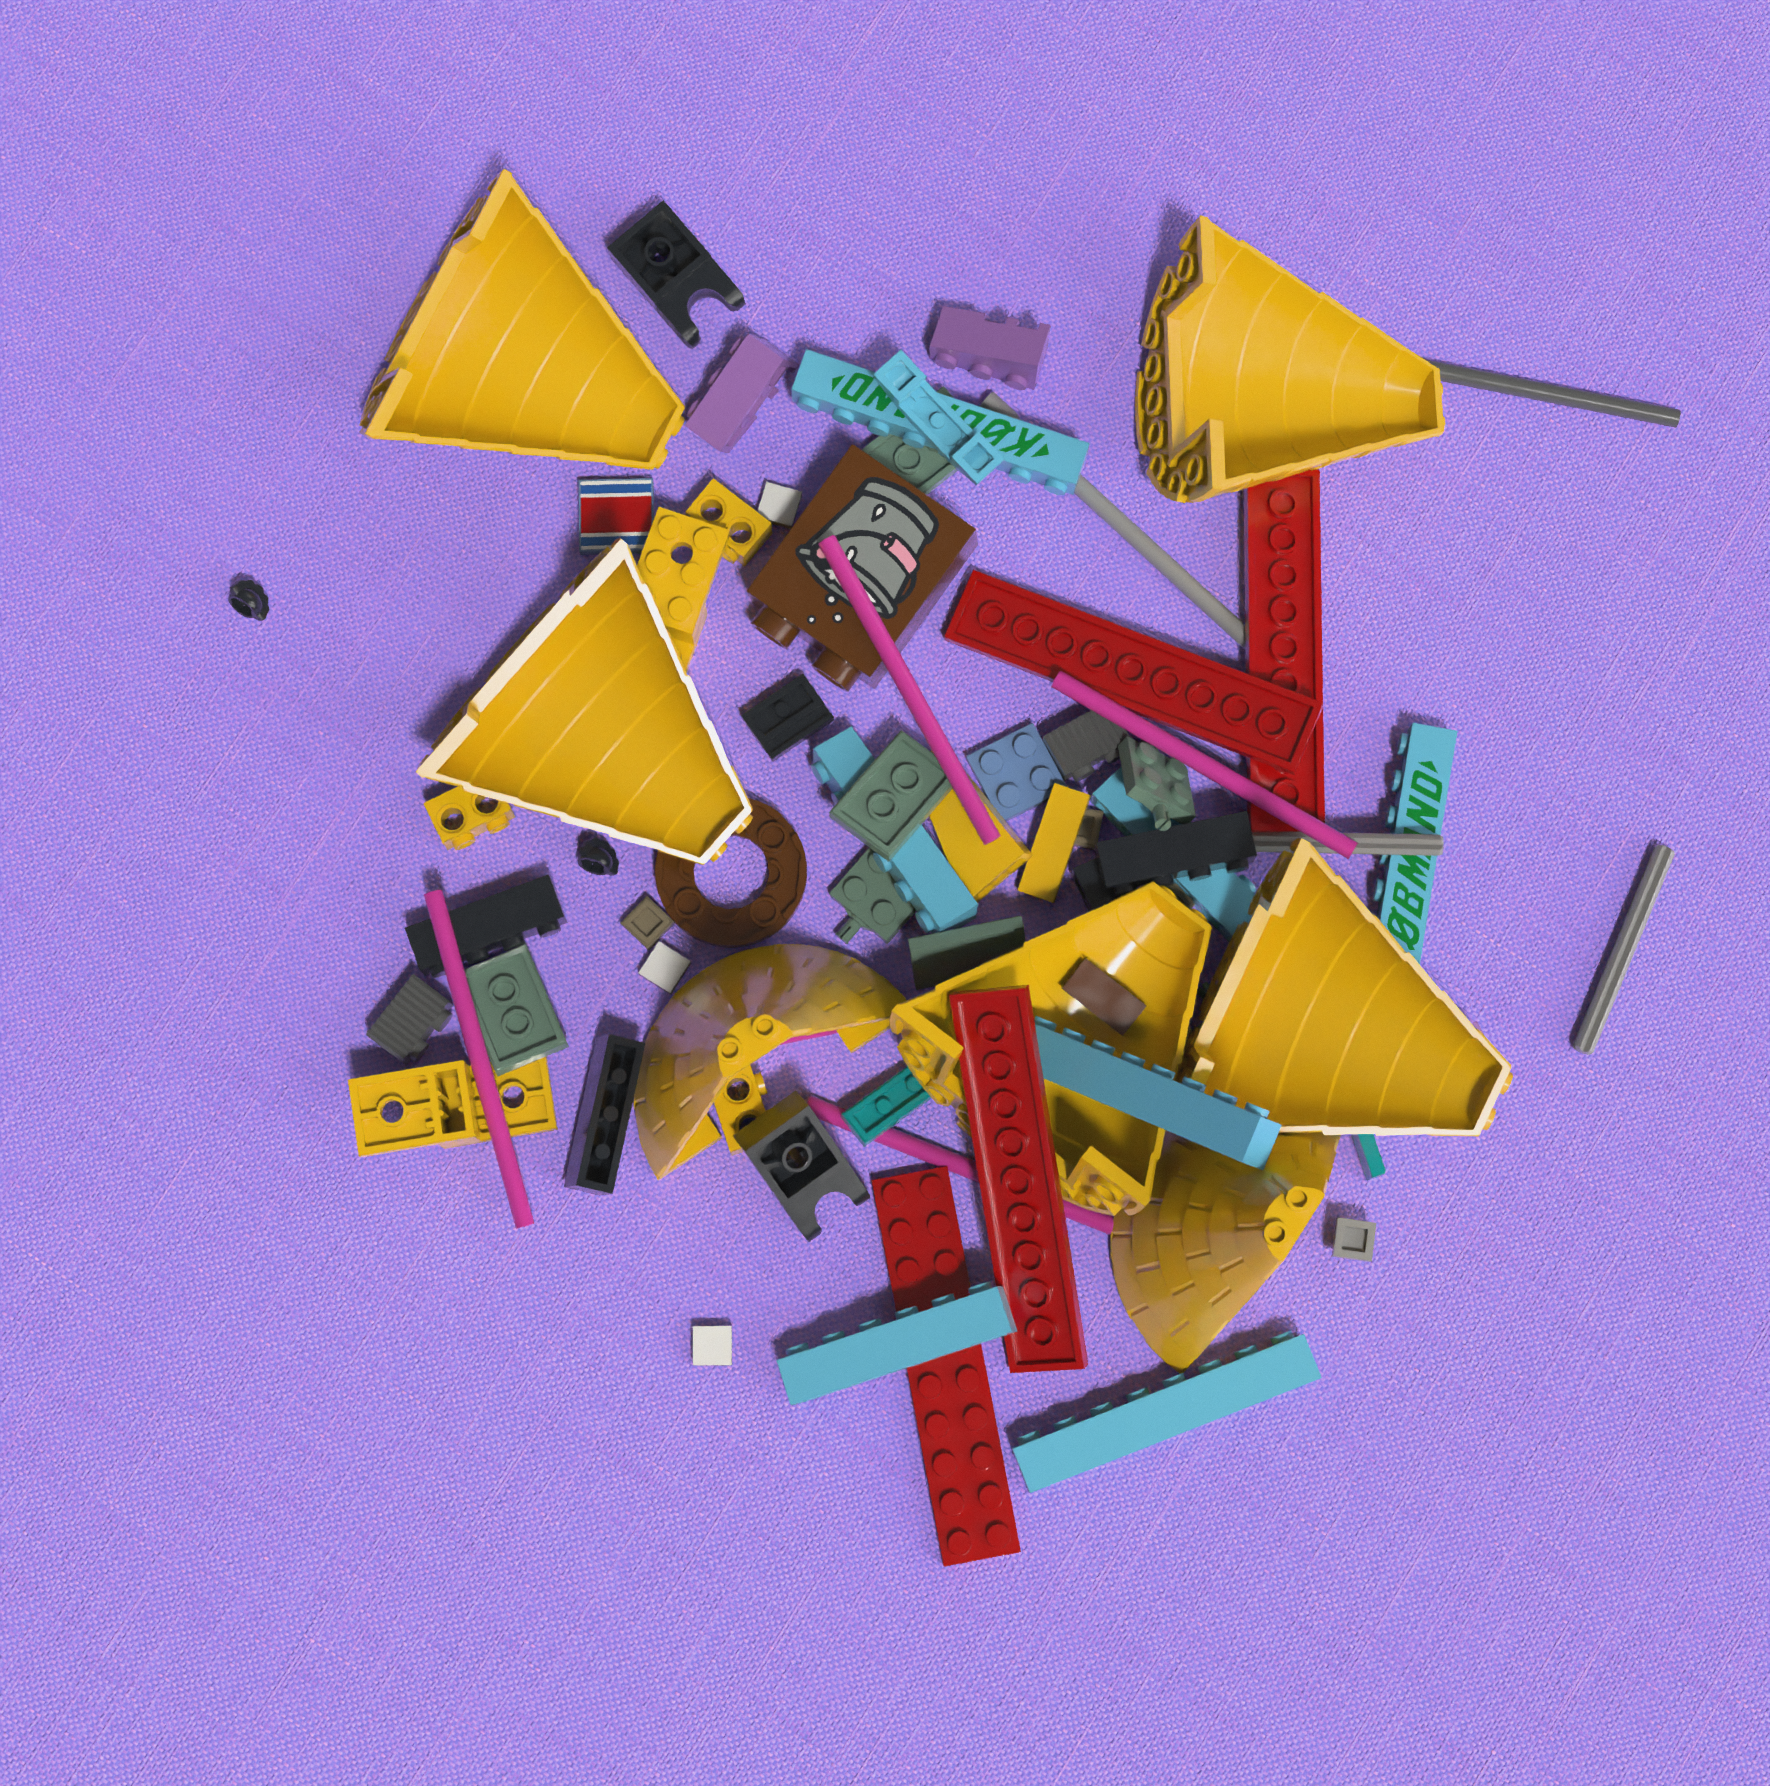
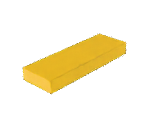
[1017,783,1091,903]

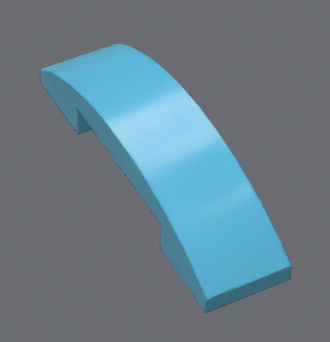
[873,350,1005,485]

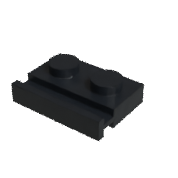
[741,674,834,762]

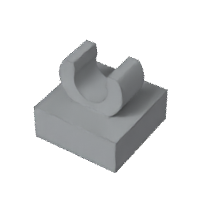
[1331,1217,1377,1262]

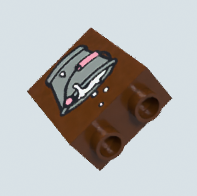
[747,444,978,692]

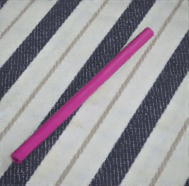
[818,535,1001,845]
[1051,671,1358,859]
[424,890,535,1229]
[807,1095,1114,1235]

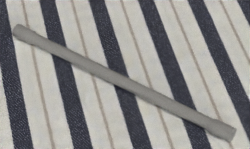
[979,392,1245,650]

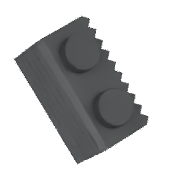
[1043,710,1131,782]
[366,974,454,1066]

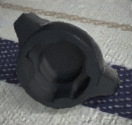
[228,580,269,621]
[577,837,619,876]

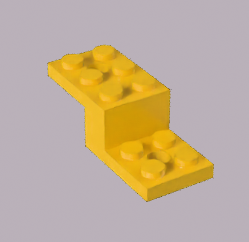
[637,507,730,673]
[348,1056,558,1158]

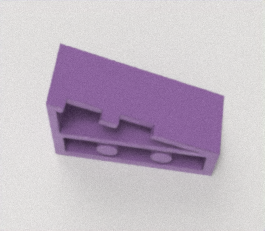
[929,306,1051,390]
[684,333,800,453]

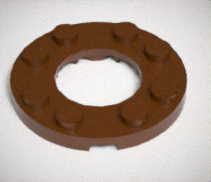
[655,798,807,948]

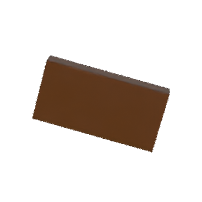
[1061,958,1146,1036]

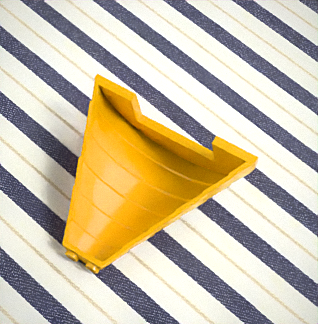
[359,169,685,470]
[1135,215,1445,503]
[416,538,753,865]
[1176,838,1513,1136]
[890,882,1212,1216]
[634,944,907,1181]
[1110,1130,1341,1374]

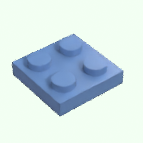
[966,723,1067,822]

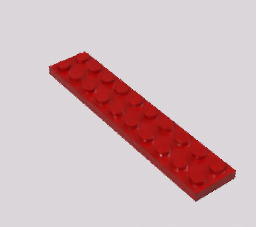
[1244,469,1325,833]
[944,570,1323,775]
[949,984,1088,1373]
[872,1166,1021,1567]

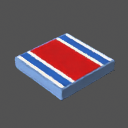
[579,478,654,555]

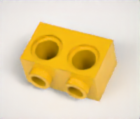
[685,478,773,567]
[423,786,515,851]
[714,1065,769,1156]

